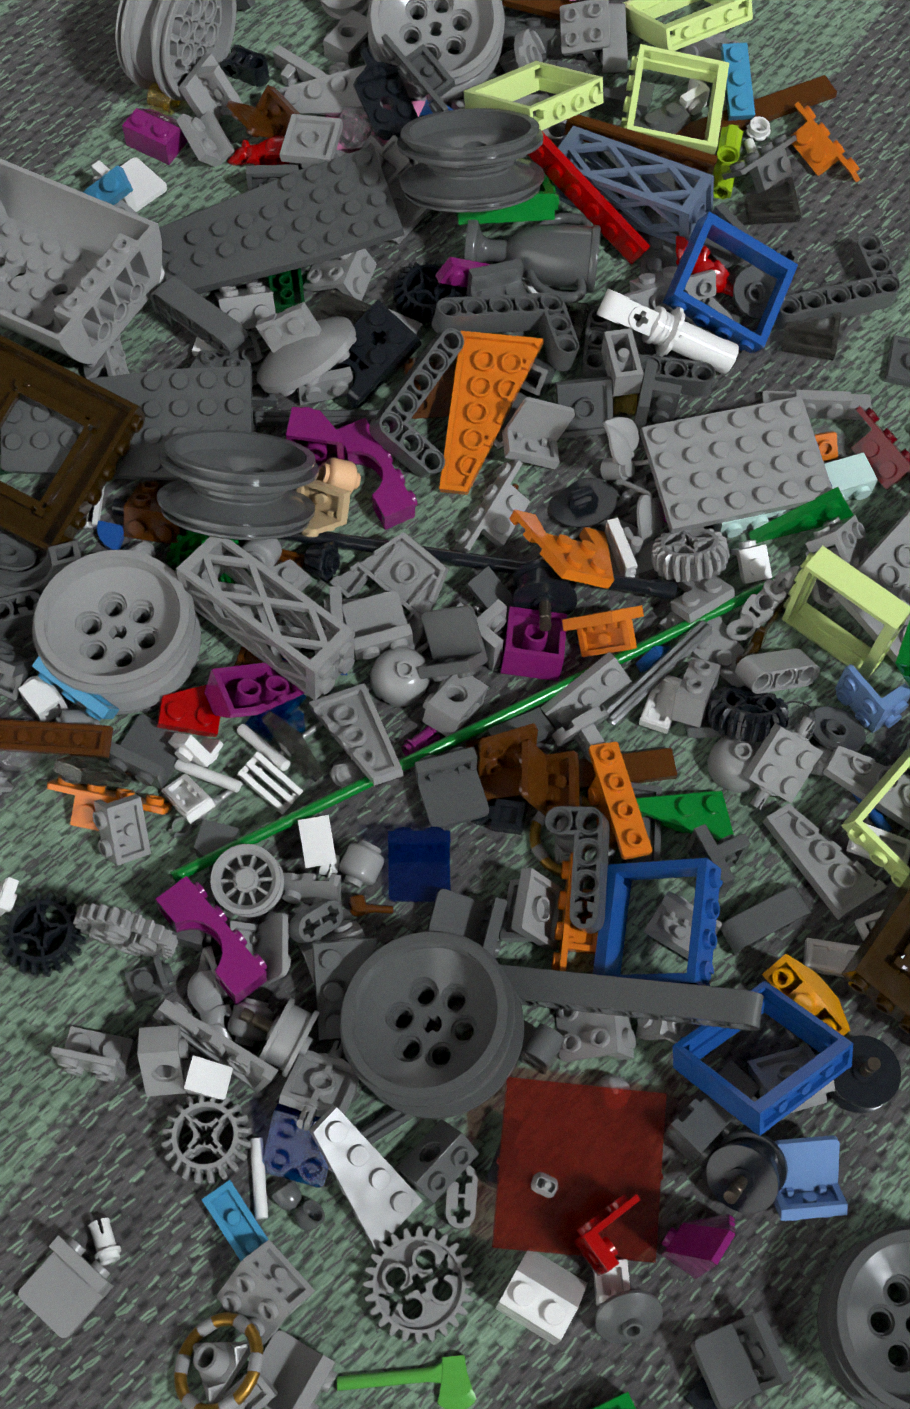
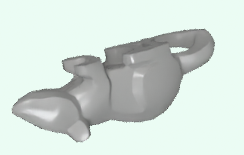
[726,566,799,641]
[187,946,232,1040]

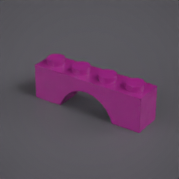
[336,418,418,530]
[155,876,267,1005]

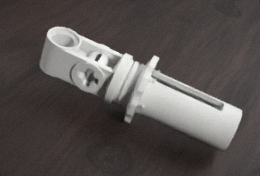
[597,289,739,374]

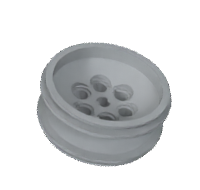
[115,0,237,101]
[367,0,505,103]
[32,550,201,715]

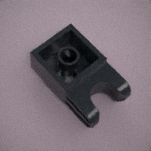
[328,299,422,409]

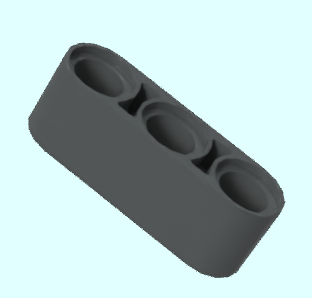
[719,886,812,955]

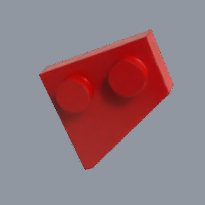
[157,685,220,737]

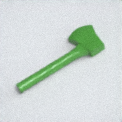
[337,1355,477,1409]

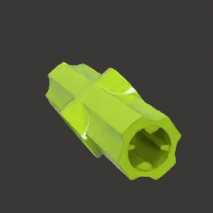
[712,124,743,200]

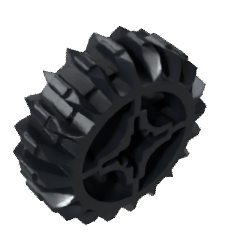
[393,260,465,329]
[707,685,789,744]
[0,892,86,978]

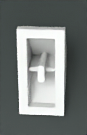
[298,815,337,868]
[184,1056,233,1100]

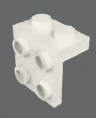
[91,158,167,212]

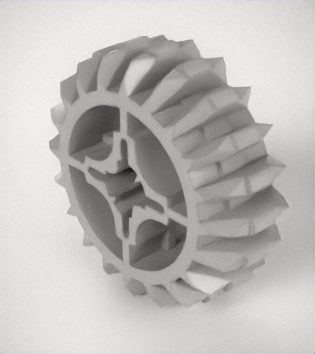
[651,527,730,583]
[161,1095,252,1184]

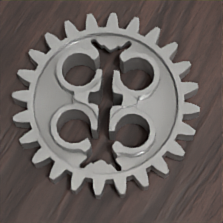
[73,903,179,959]
[363,1227,474,1344]

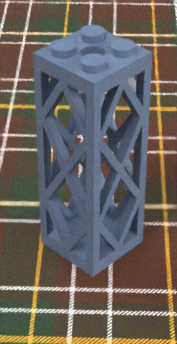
[552,126,714,245]

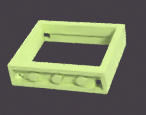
[623,0,753,51]
[620,44,729,155]
[464,61,604,130]
[782,545,910,680]
[841,748,910,887]

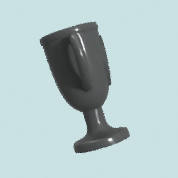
[464,213,601,303]

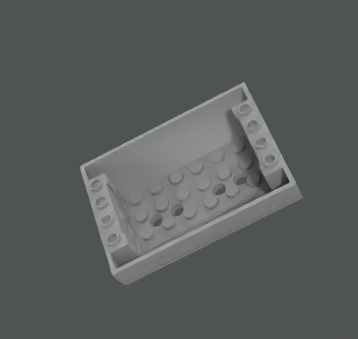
[0,159,162,364]

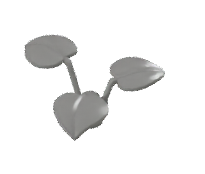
[600,417,664,546]

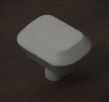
[531,1172,558,1198]

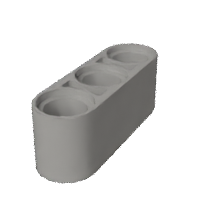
[599,3,628,73]
[735,648,820,694]

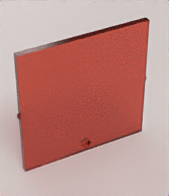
[492,1077,666,1263]

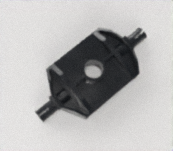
[353,47,424,140]

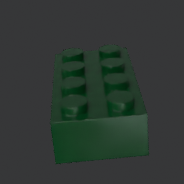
[268,268,305,314]

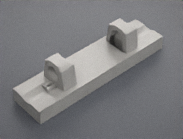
[272,45,328,86]

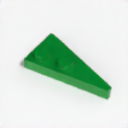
[748,487,854,543]
[636,791,734,842]

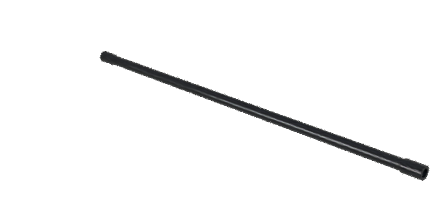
[112,498,678,600]

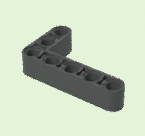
[774,233,901,330]
[432,292,580,371]
[581,305,716,396]
[369,328,464,478]

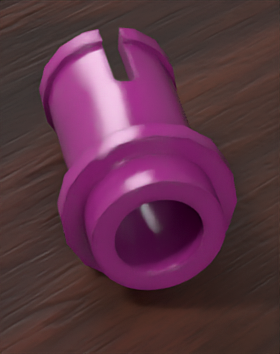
[401,725,440,756]

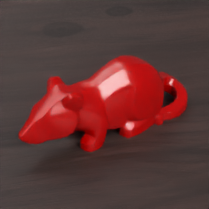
[228,135,289,166]
[675,235,733,297]

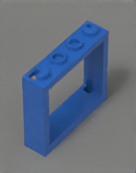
[662,211,798,354]
[593,858,723,986]
[673,981,853,1136]

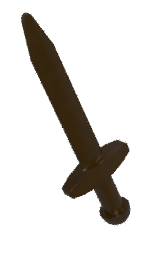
[735,582,796,666]

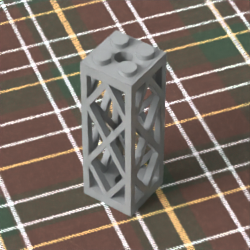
[176,536,355,700]

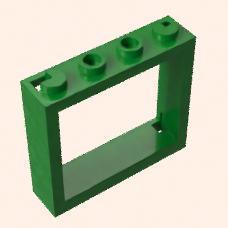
[455,161,559,225]

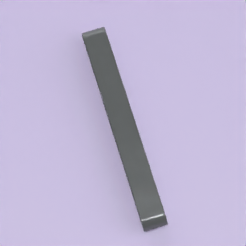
[500,965,763,1031]

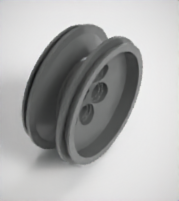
[397,108,544,212]
[157,430,319,540]
[340,931,524,1119]
[817,1225,910,1409]

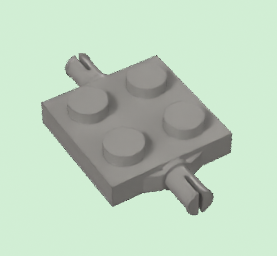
[743,716,823,810]
[279,1040,360,1130]

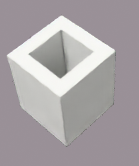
[18,676,68,722]

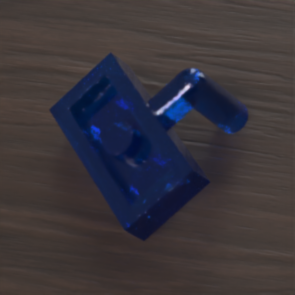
[245,694,306,742]

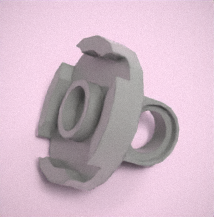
[499,29,547,74]
[552,705,609,763]

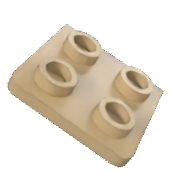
[297,480,351,537]

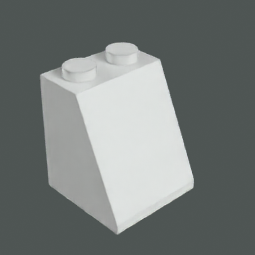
[495,1248,588,1345]

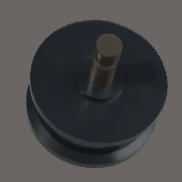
[513,559,577,631]
[827,1035,901,1114]
[706,1130,788,1214]

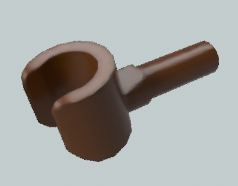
[348,895,393,917]

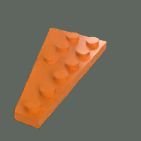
[439,331,543,495]

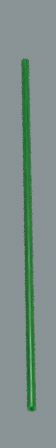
[170,577,775,883]

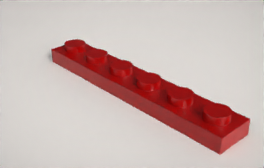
[527,129,650,265]

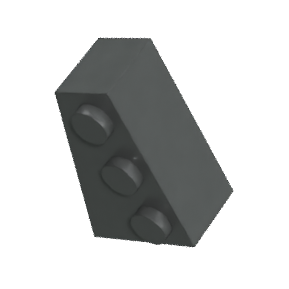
[662,1060,761,1164]

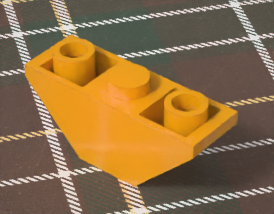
[762,954,850,1036]

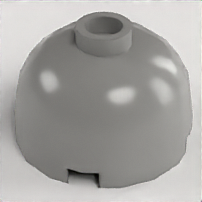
[370,647,430,707]
[707,735,762,793]

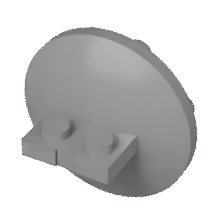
[255,302,357,396]

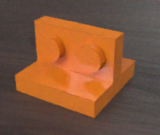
[562,605,644,657]

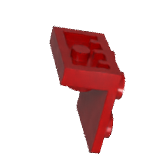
[573,1194,641,1276]

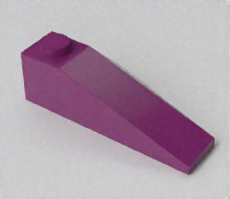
[205,657,313,718]
[661,1214,736,1279]

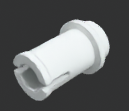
[88,1218,122,1266]

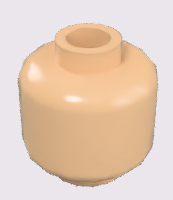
[317,458,361,494]

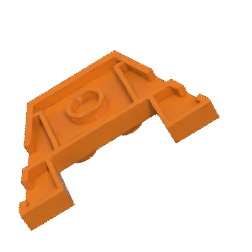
[509,509,614,589]

